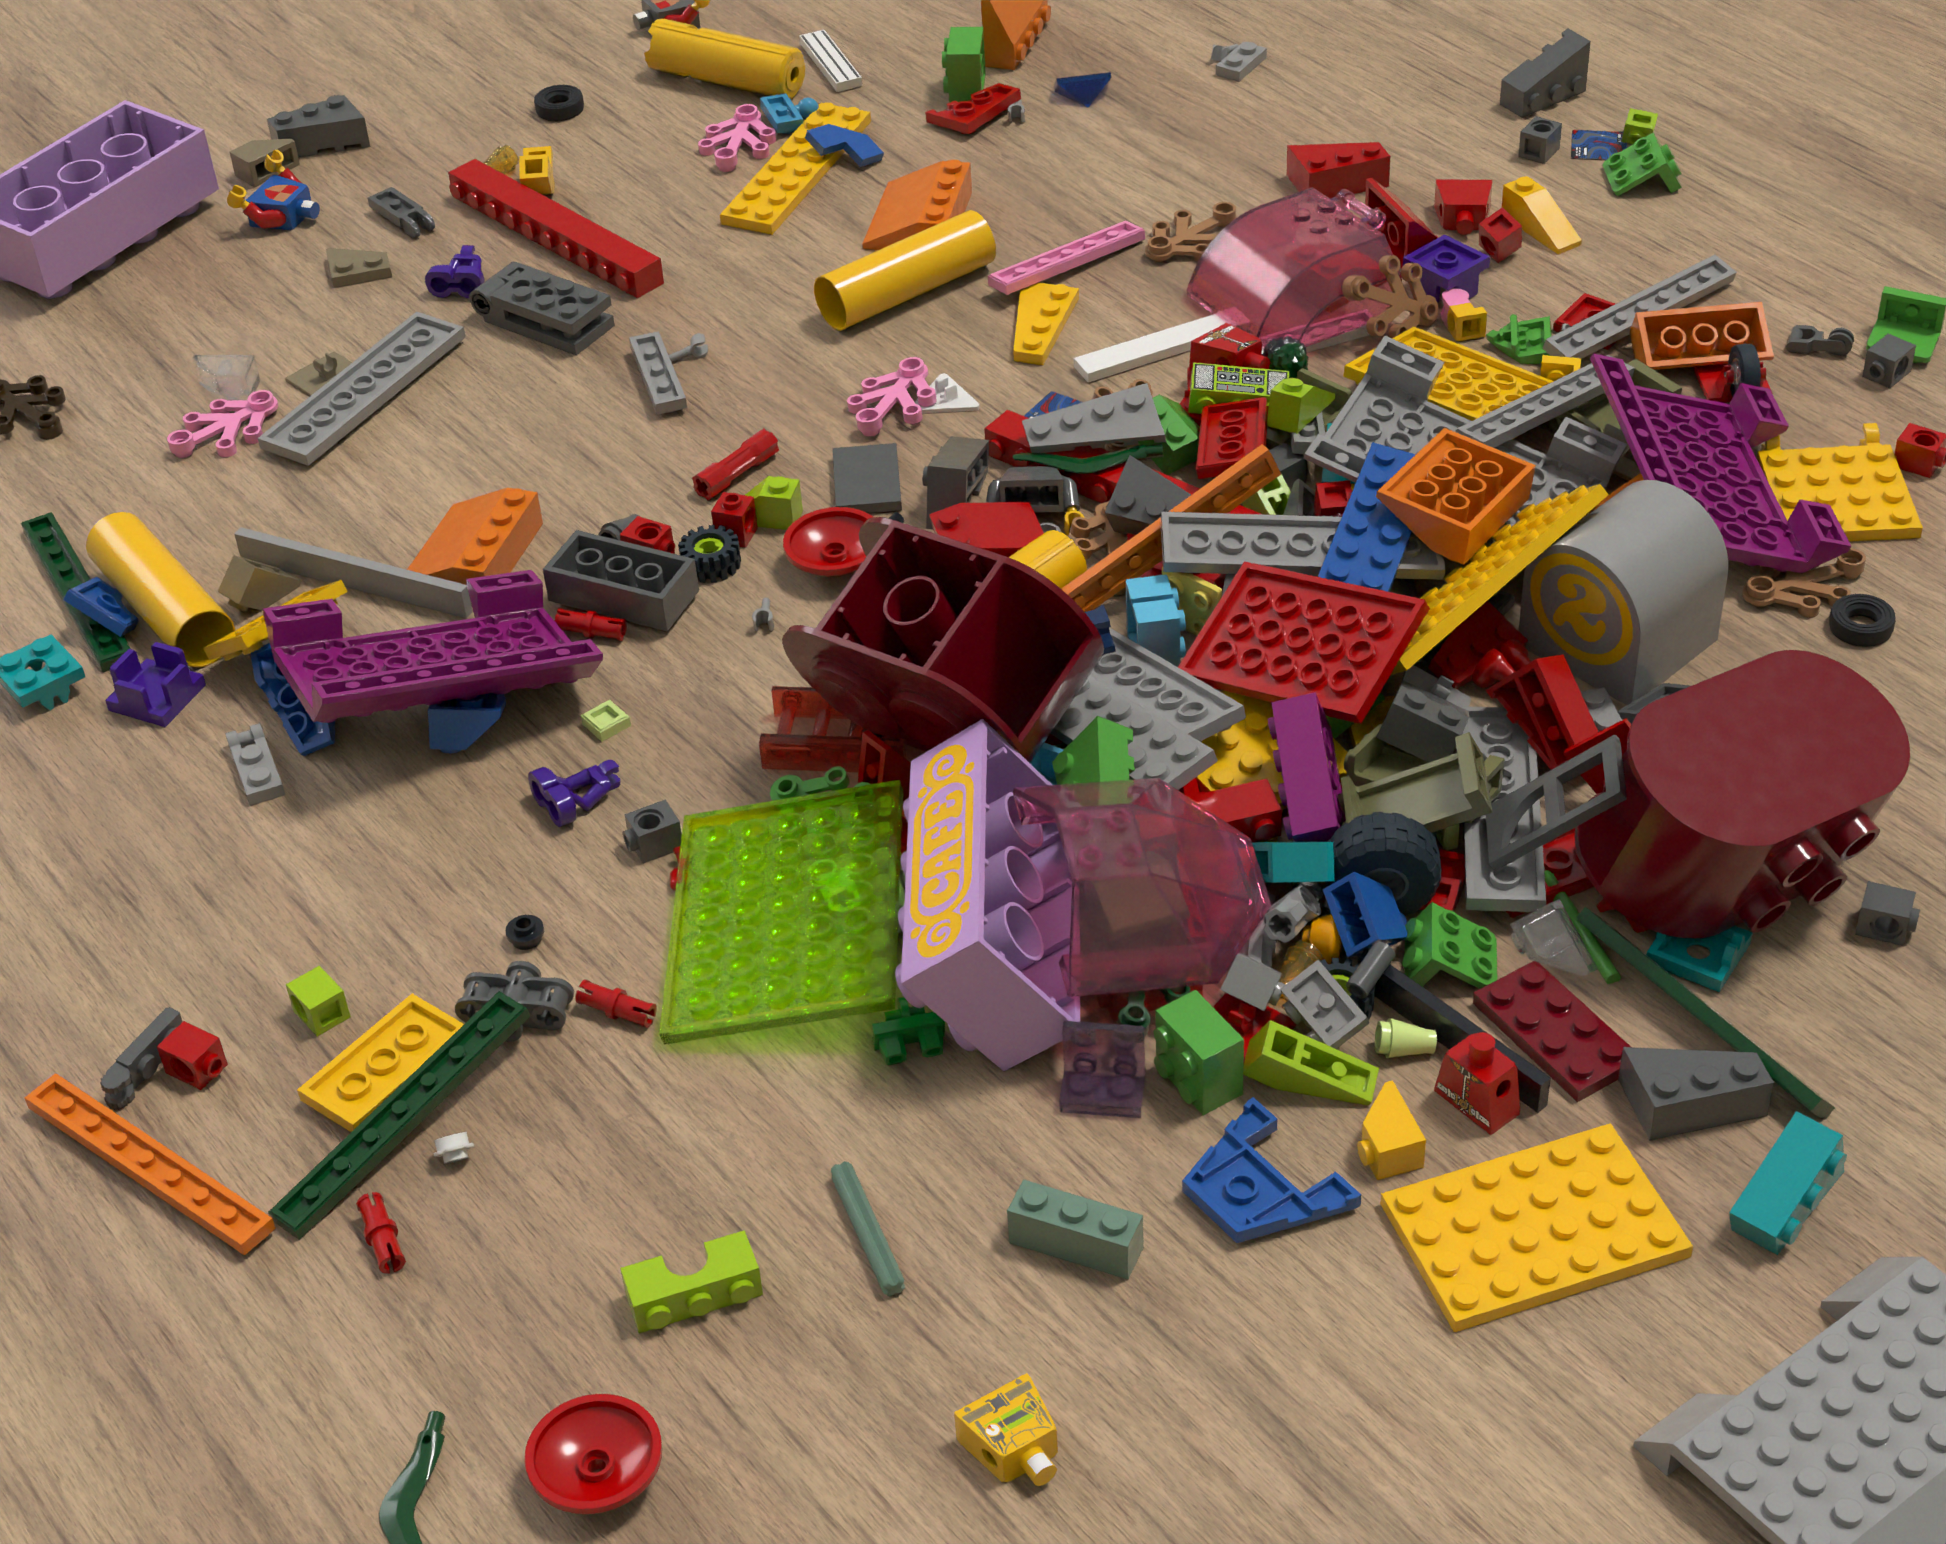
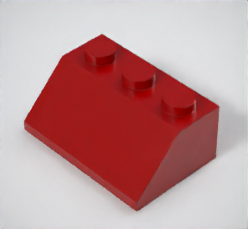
[1364,178,1439,273]

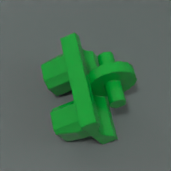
[872,996,945,1066]

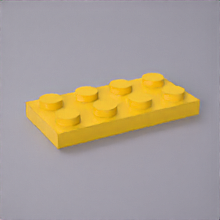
[203,580,348,661]
[297,993,464,1132]

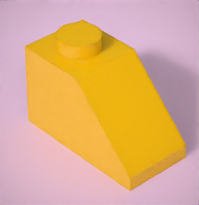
[1357,1080,1426,1180]

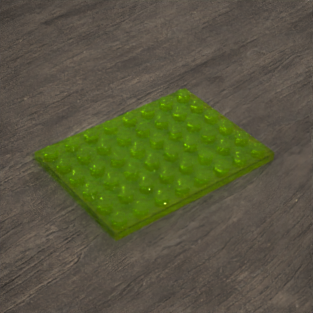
[659,780,903,1045]

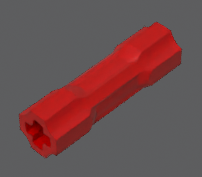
[692,428,779,500]

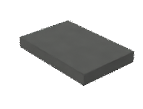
[832,443,902,513]

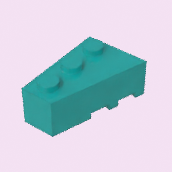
[1729,1111,1847,1255]

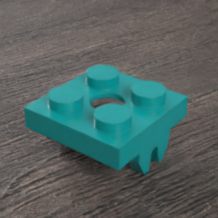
[0,634,86,710]
[1646,926,1753,992]

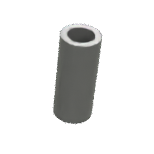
[1346,941,1395,999]

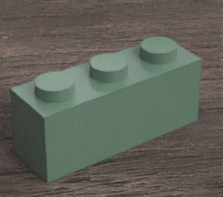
[1007,1179,1144,1279]

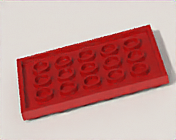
[1178,561,1430,724]

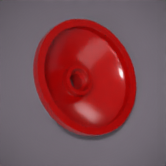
[783,507,873,577]
[524,1394,663,1514]

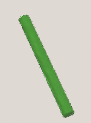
[1544,870,1621,984]

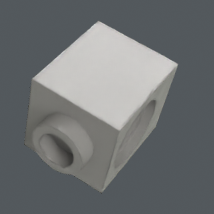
[1220,953,1286,1011]

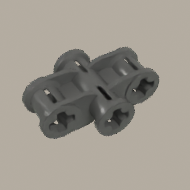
[455,961,574,1042]

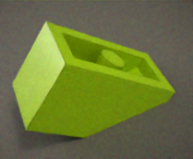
[745,476,803,530]

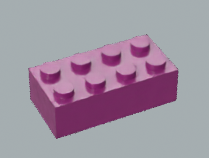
[1268,692,1346,842]

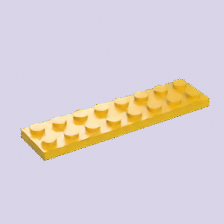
[720,102,871,235]

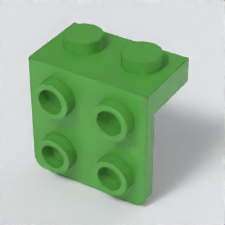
[1603,133,1682,196]
[1866,286,1946,363]
[1402,902,1497,989]

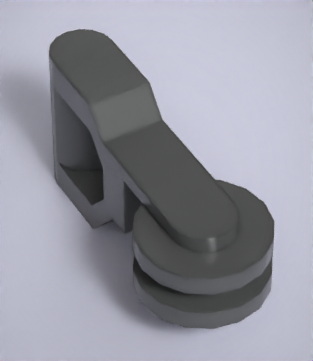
[1786,325,1854,356]

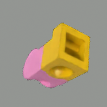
[1441,288,1487,341]

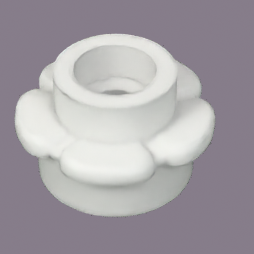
[433,1132,474,1164]

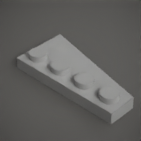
[1022,383,1166,453]

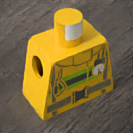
[954,1373,1058,1486]

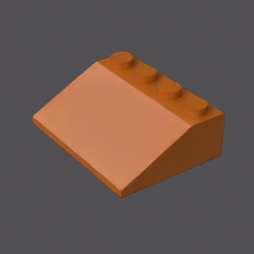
[981,0,1051,70]
[862,160,972,250]
[1376,428,1536,565]
[407,488,543,585]

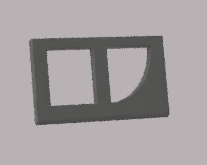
[1486,735,1627,871]

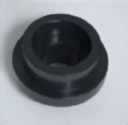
[505,915,544,950]

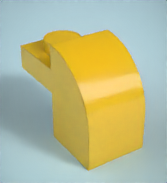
[519,146,555,195]

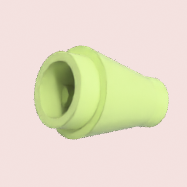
[1374,1018,1437,1058]

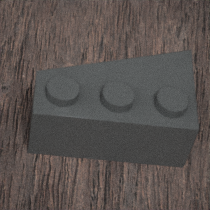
[1500,28,1591,118]

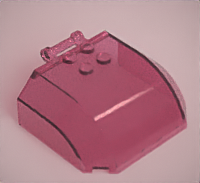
[1187,187,1402,347]

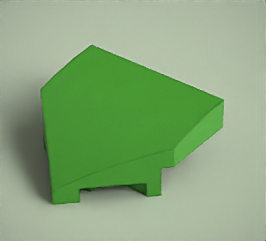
[1486,314,1552,364]

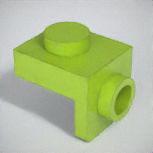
[1621,108,1658,145]

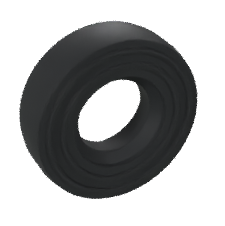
[534,85,584,121]
[1829,594,1896,647]

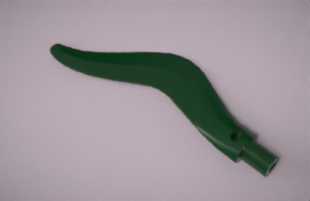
[1013,444,1163,474]
[379,1411,446,1544]

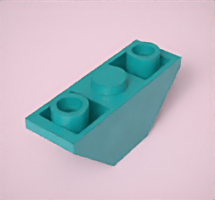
[1249,842,1334,883]

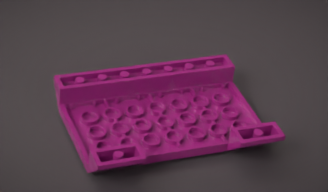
[1590,353,1852,573]
[263,570,603,723]

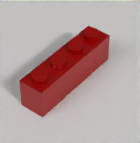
[1131,778,1282,863]

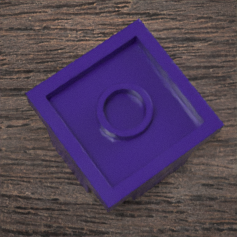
[1403,235,1490,303]
[105,642,206,727]

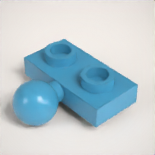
[760,93,819,134]

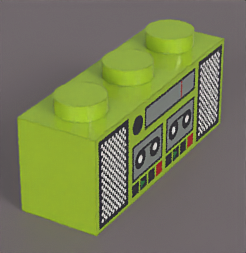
[1188,363,1289,414]

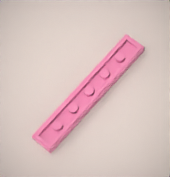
[988,221,1145,295]

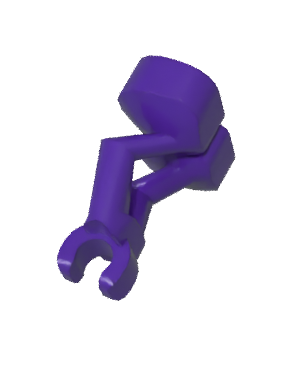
[425,245,485,298]
[528,760,620,827]

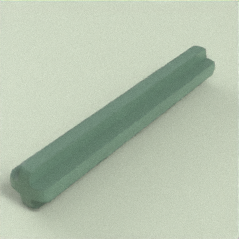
[831,1161,905,1296]

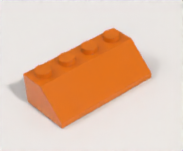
[1630,302,1774,370]

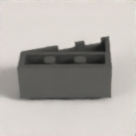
[267,95,370,158]
[922,436,989,530]
[1105,455,1191,535]
[1618,1047,1774,1141]

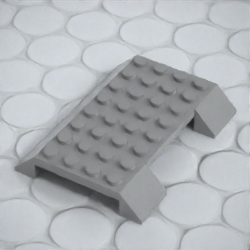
[1303,336,1627,545]
[1633,1257,1946,1544]

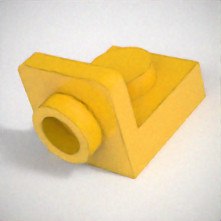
[1540,355,1581,381]

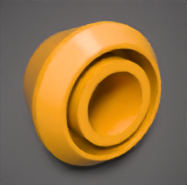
[1301,914,1343,964]

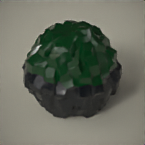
[1261,336,1309,379]

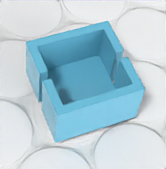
[1126,574,1186,667]

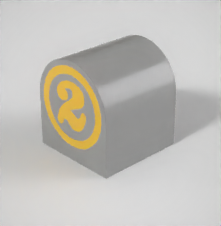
[1519,480,1728,705]

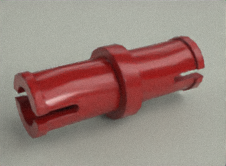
[554,608,627,641]
[575,979,657,1028]
[356,1192,406,1274]

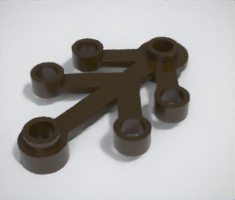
[0,375,66,440]

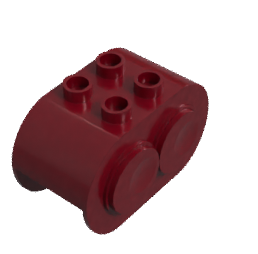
[782,517,1104,763]
[1575,650,1910,939]

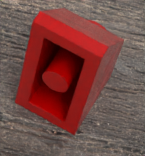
[857,730,911,810]

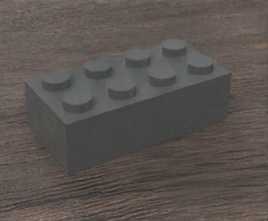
[543,530,699,631]

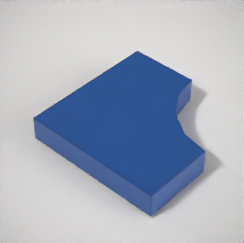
[63,577,139,637]

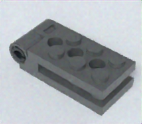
[469,262,615,356]

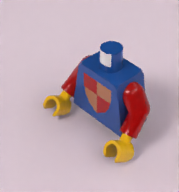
[227,150,320,230]

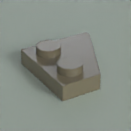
[326,248,392,288]

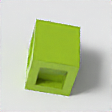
[286,965,351,1037]

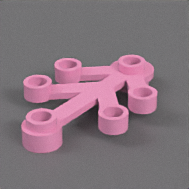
[698,104,776,172]
[847,357,937,436]
[167,390,278,458]

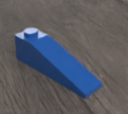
[250,643,335,756]
[428,693,506,754]

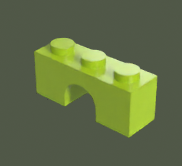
[620,1230,763,1333]

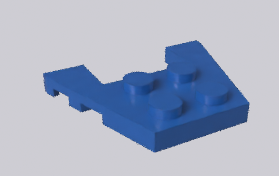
[1182,1097,1361,1243]

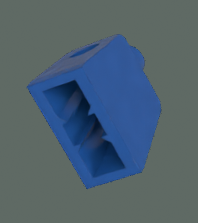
[1323,872,1408,957]

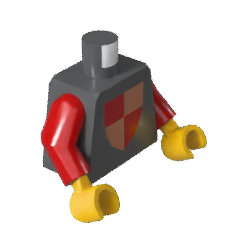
[633,0,710,30]

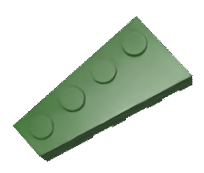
[1052,716,1138,878]

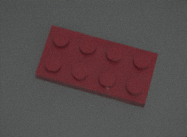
[1473,960,1631,1102]

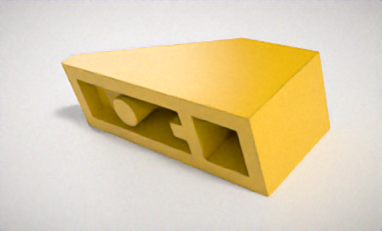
[1502,176,1582,254]

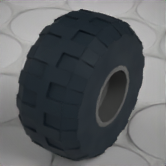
[1325,812,1441,916]

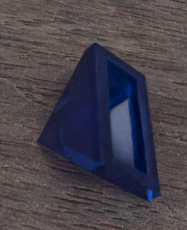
[1054,72,1112,107]

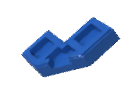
[805,124,884,167]

